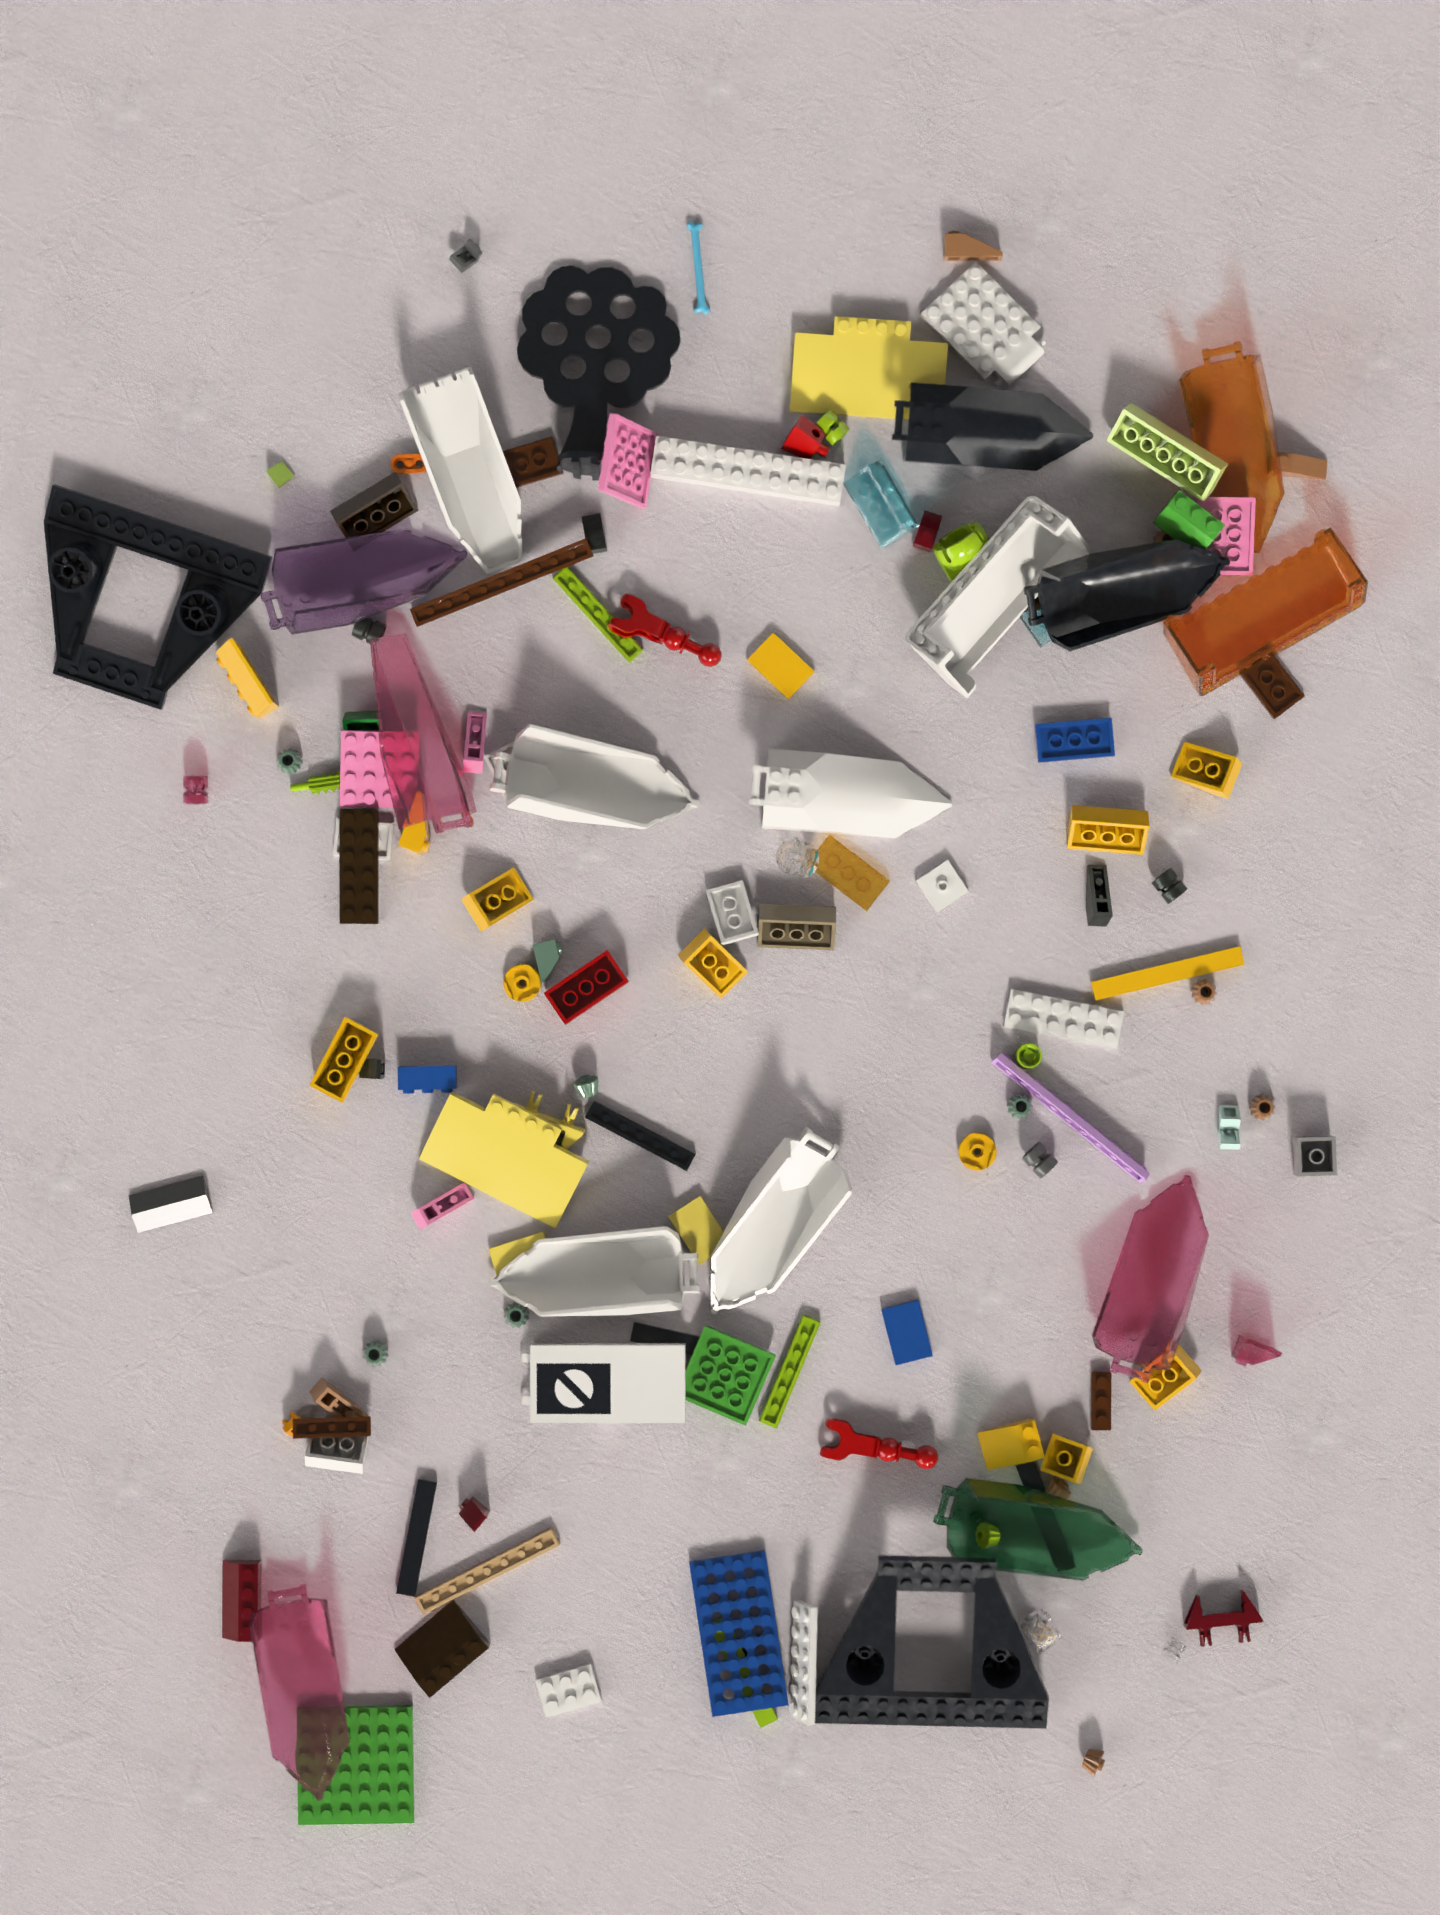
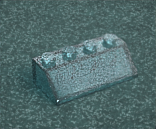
[843,460,919,549]

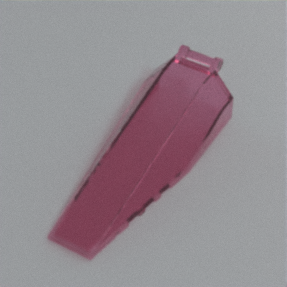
[370,633,477,834]

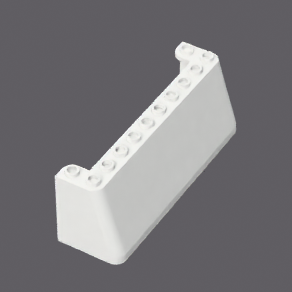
[905,496,1094,698]

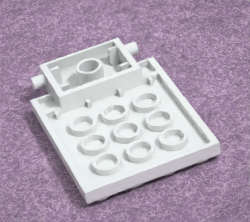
[921,262,1046,388]

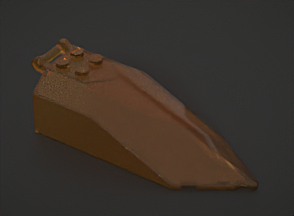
[1179,341,1285,553]

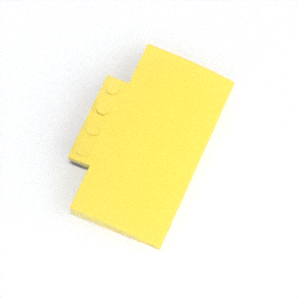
[790,316,948,420]
[419,1091,589,1229]

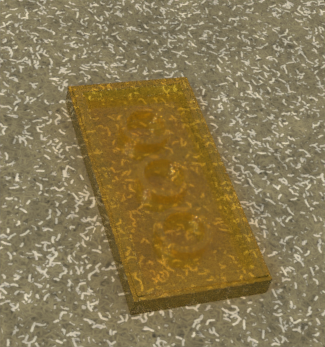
[806,834,890,912]

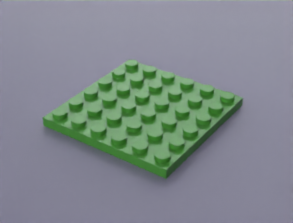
[297,1705,415,1825]

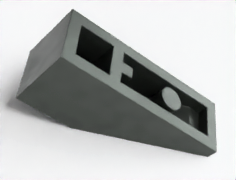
[1086,864,1113,927]

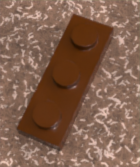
[1091,1372,1112,1430]

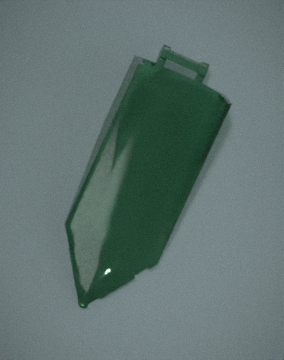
[933,1478,1143,1581]

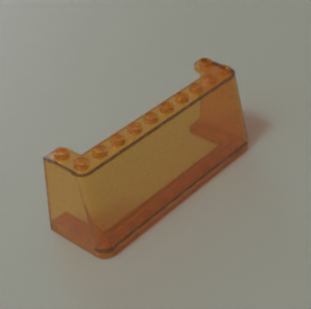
[1163,527,1368,696]

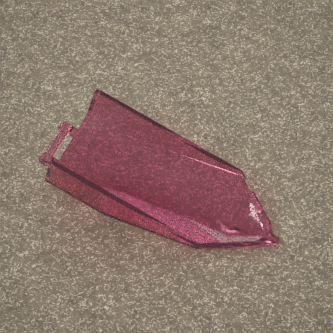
[1092,1175,1209,1383]
[250,1584,350,1800]

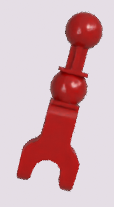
[608,594,722,667]
[820,1418,938,1469]

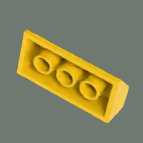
[216,638,279,719]
[1067,805,1149,855]
[309,1017,379,1103]

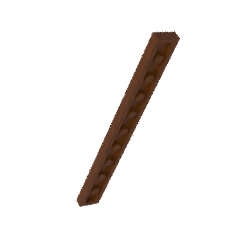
[410,538,594,627]

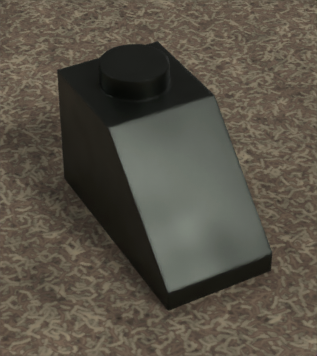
[582,513,607,554]
[358,1058,385,1079]

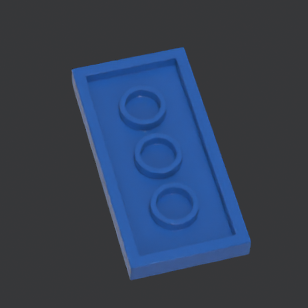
[1035,718,1115,763]

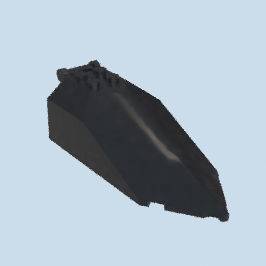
[892,383,1093,471]
[1023,539,1230,651]

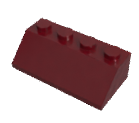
[222,1560,262,1642]

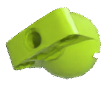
[933,521,990,583]

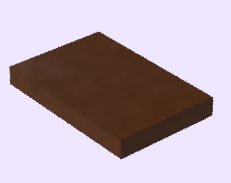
[503,437,564,488]
[1239,651,1305,719]

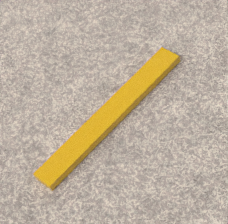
[1090,946,1245,1001]

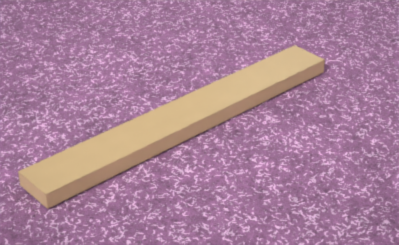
[414,1527,560,1614]

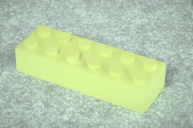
[1107,403,1228,502]

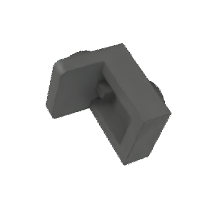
[449,239,482,273]

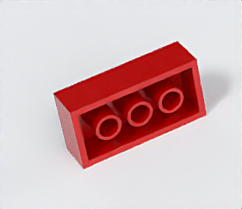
[544,950,629,1025]

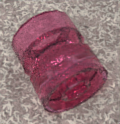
[183,776,208,804]

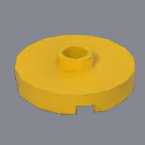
[503,964,542,1002]
[958,1132,997,1171]

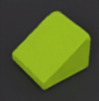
[266,461,294,488]

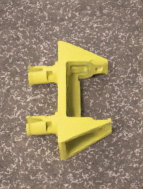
[514,1091,586,1149]

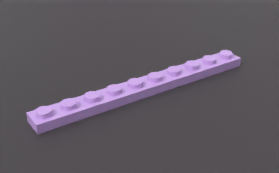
[991,1052,1150,1183]

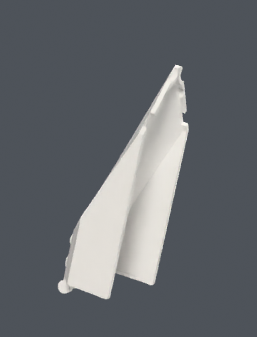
[490,724,700,829]
[749,749,952,838]
[710,1127,852,1314]
[489,1226,700,1316]

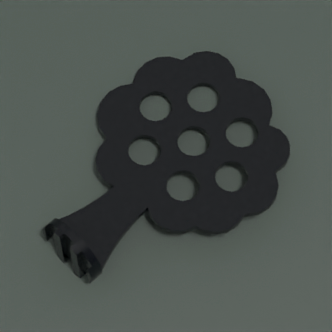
[517,265,681,480]

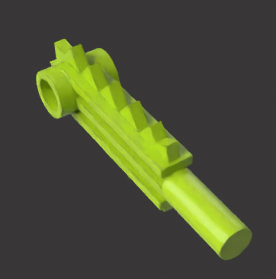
[290,771,340,795]

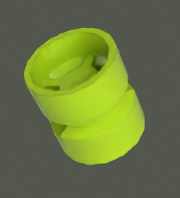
[815,410,850,446]
[1014,1043,1042,1068]

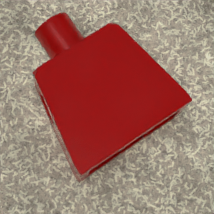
[781,414,830,459]

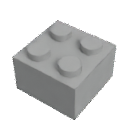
[1293,1136,1337,1176]

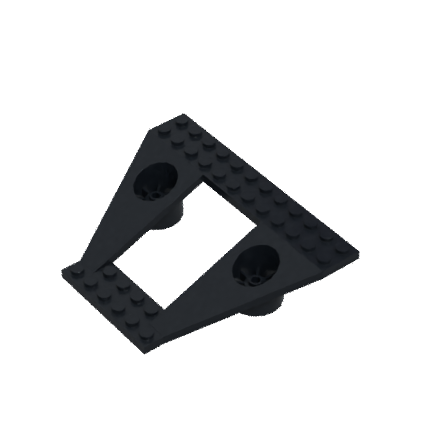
[44,484,272,710]
[815,1555,1049,1729]

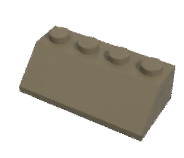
[758,904,836,950]

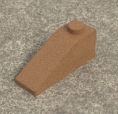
[944,231,1003,261]
[1268,451,1328,480]
[309,1378,368,1417]

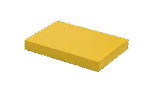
[747,633,815,700]

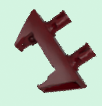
[1183,1590,1263,1647]

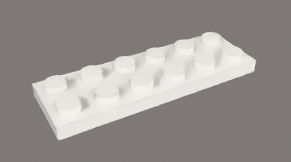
[1003,989,1124,1049]
[789,1600,818,1725]

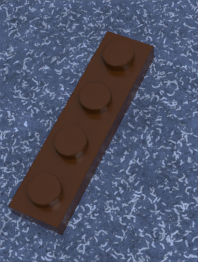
[293,1416,371,1439]

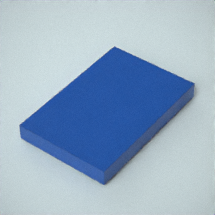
[881,1300,933,1365]

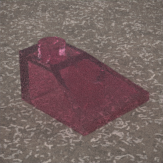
[1231,1335,1282,1366]

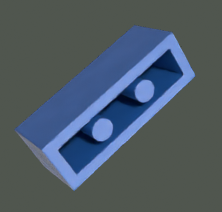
[398,1065,457,1094]

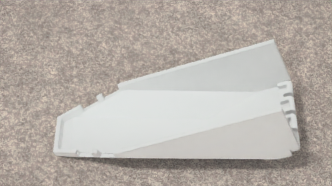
[399,366,523,574]

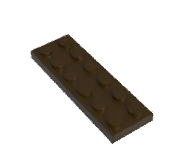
[340,808,379,924]

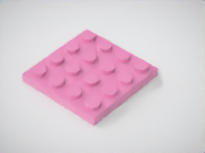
[598,414,658,508]
[1189,497,1256,575]
[340,730,419,808]

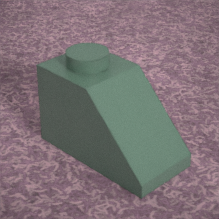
[533,939,563,982]

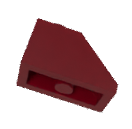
[912,510,942,553]
[459,1496,490,1532]

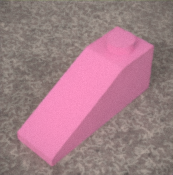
[463,711,487,774]
[411,1182,474,1229]

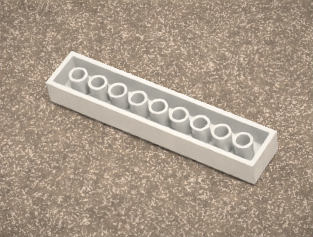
[650,436,846,506]

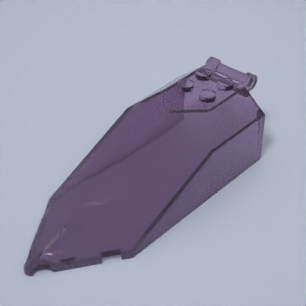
[260,529,467,635]

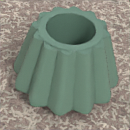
[276,748,303,775]
[573,1075,598,1098]
[1007,1093,1033,1119]
[504,1302,530,1328]
[362,1340,389,1366]

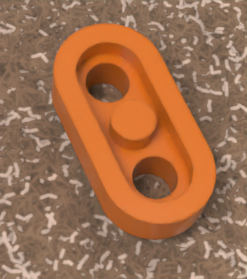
[390,454,427,475]

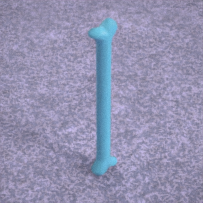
[687,222,710,314]

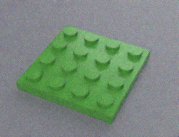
[686,1325,776,1426]

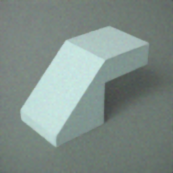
[1218,1105,1241,1149]

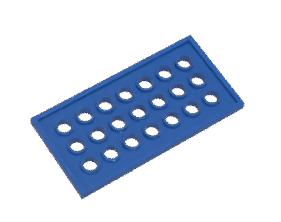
[689,1550,789,1717]

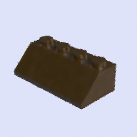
[330,472,419,550]

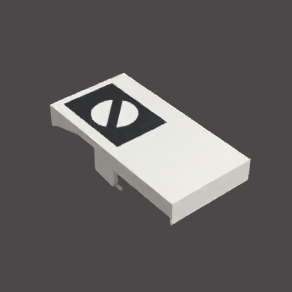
[521,1342,686,1423]

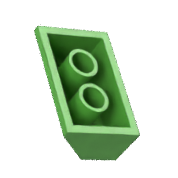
[1152,490,1225,549]

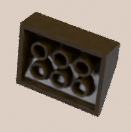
[394,1599,490,1698]

